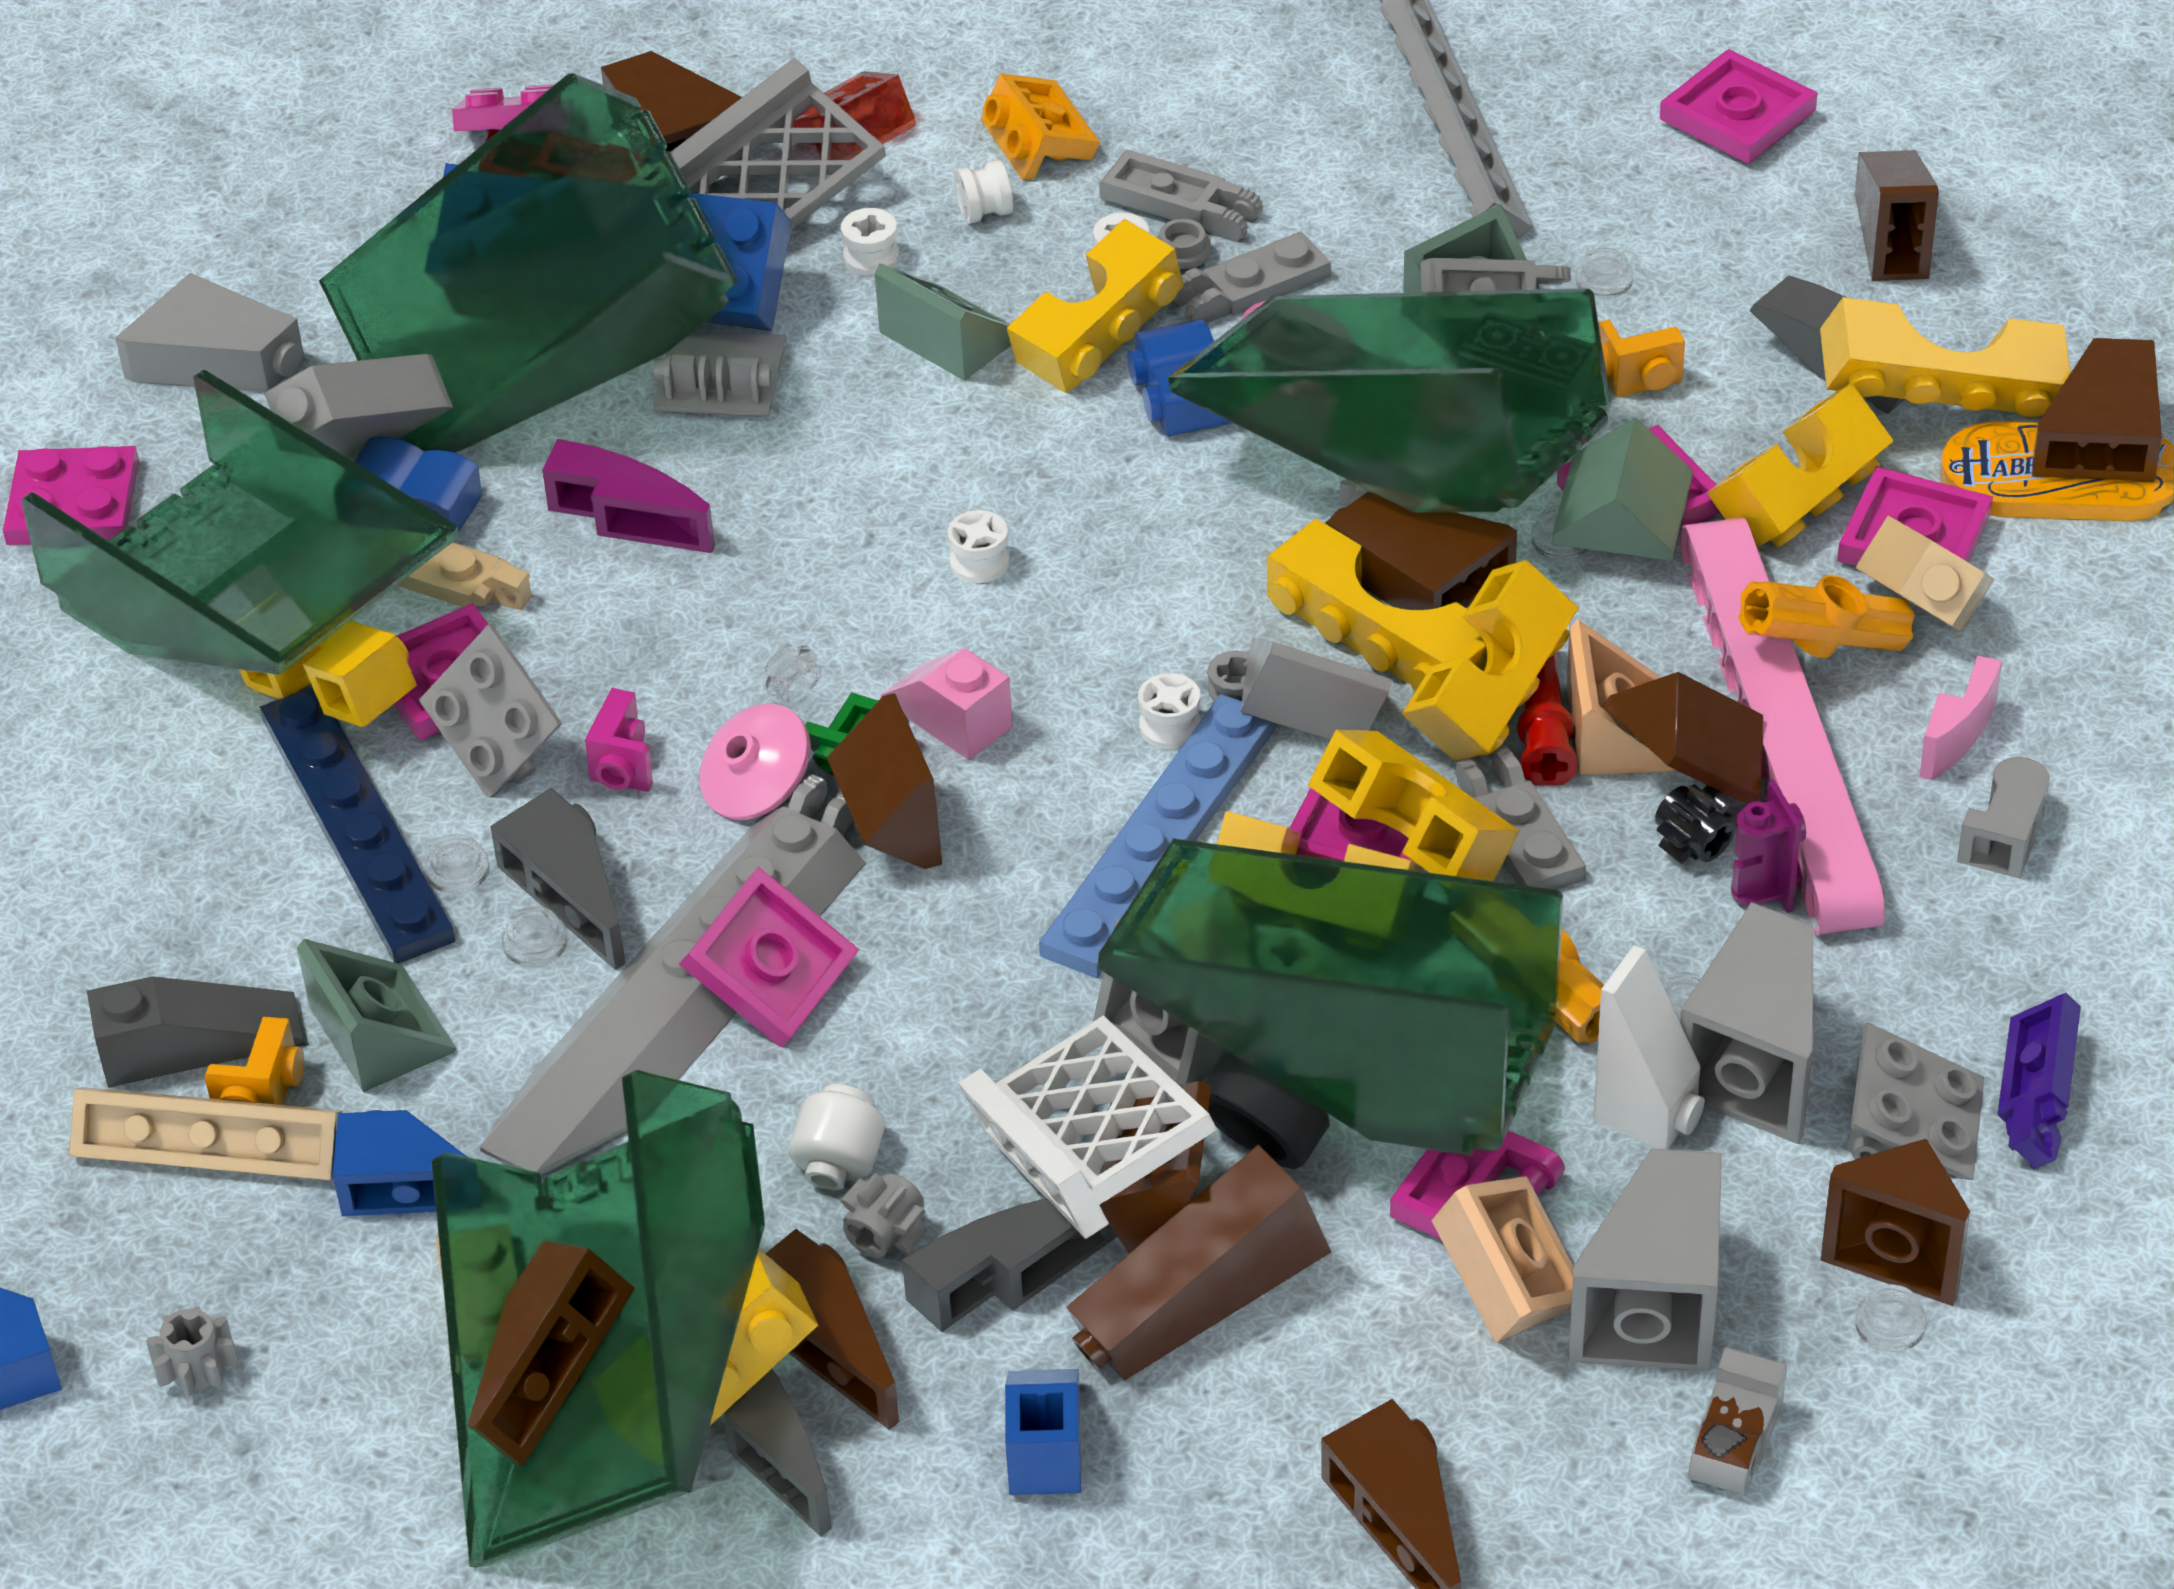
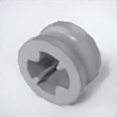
[1207,650,1249,702]

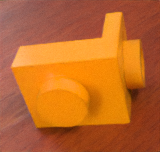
[1596,319,1685,397]
[204,1017,304,1105]

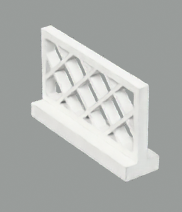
[958,1015,1217,1239]

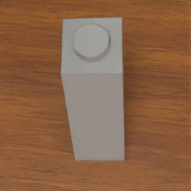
[115,273,305,392]
[264,354,453,460]

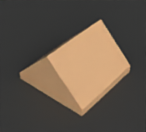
[1566,620,1675,776]
[1431,1176,1574,1343]

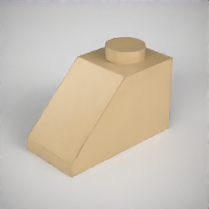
[1855,515,1995,632]

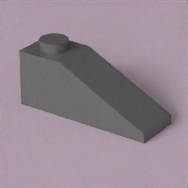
[490,788,626,970]
[86,976,305,1088]

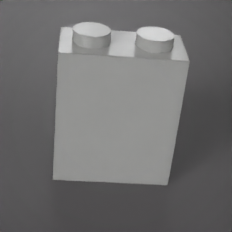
[1680,902,1813,1144]
[1568,1149,1722,1371]

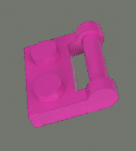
[1390,1108,1565,1240]

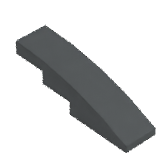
[678,1283,832,1537]

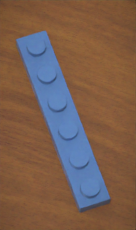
[1039,694,1276,978]

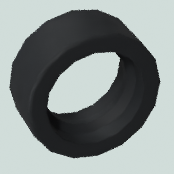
[1203,1050,1330,1169]

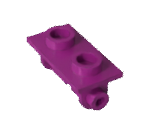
[1731,780,1806,913]

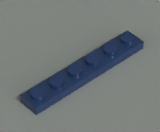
[259,687,456,963]

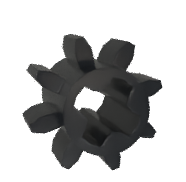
[1655,784,1735,864]

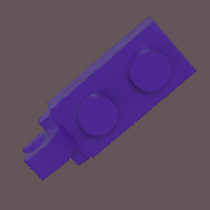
[1997,993,2081,1169]

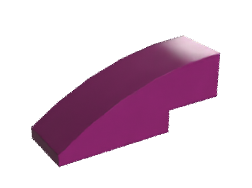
[542,439,715,553]

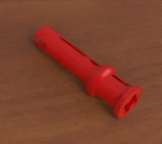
[1517,653,1578,785]

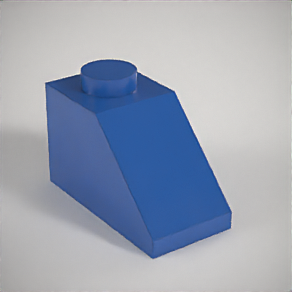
[333,1110,478,1216]

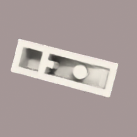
[1593,945,1705,1150]

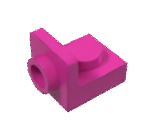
[585,688,653,792]

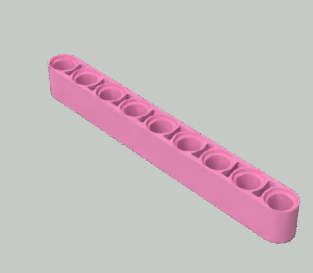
[1680,517,1885,936]

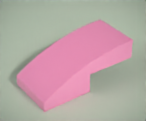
[1919,655,2002,780]

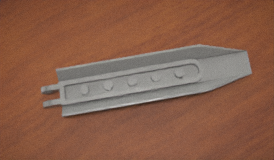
[480,774,866,1178]

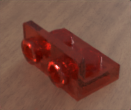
[794,71,916,160]

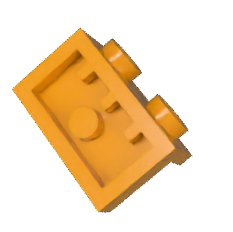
[981,73,1100,180]

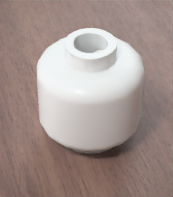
[789,1084,885,1191]

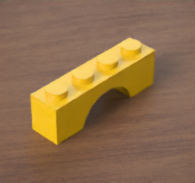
[1820,297,2071,417]
[1267,518,1487,691]

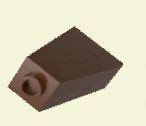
[1066,1145,1332,1381]

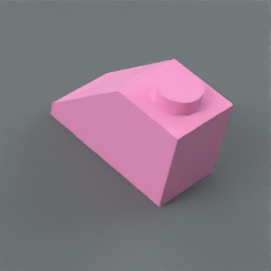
[880,648,1013,760]

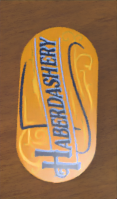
[1940,421,2174,521]

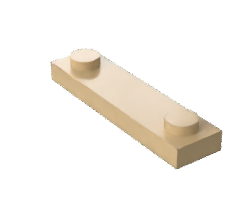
[69,1087,343,1180]

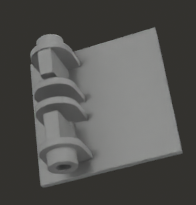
[653,330,786,416]
[419,624,562,798]
[1847,1022,1984,1180]

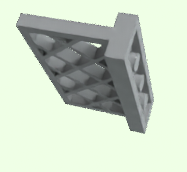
[628,58,886,230]

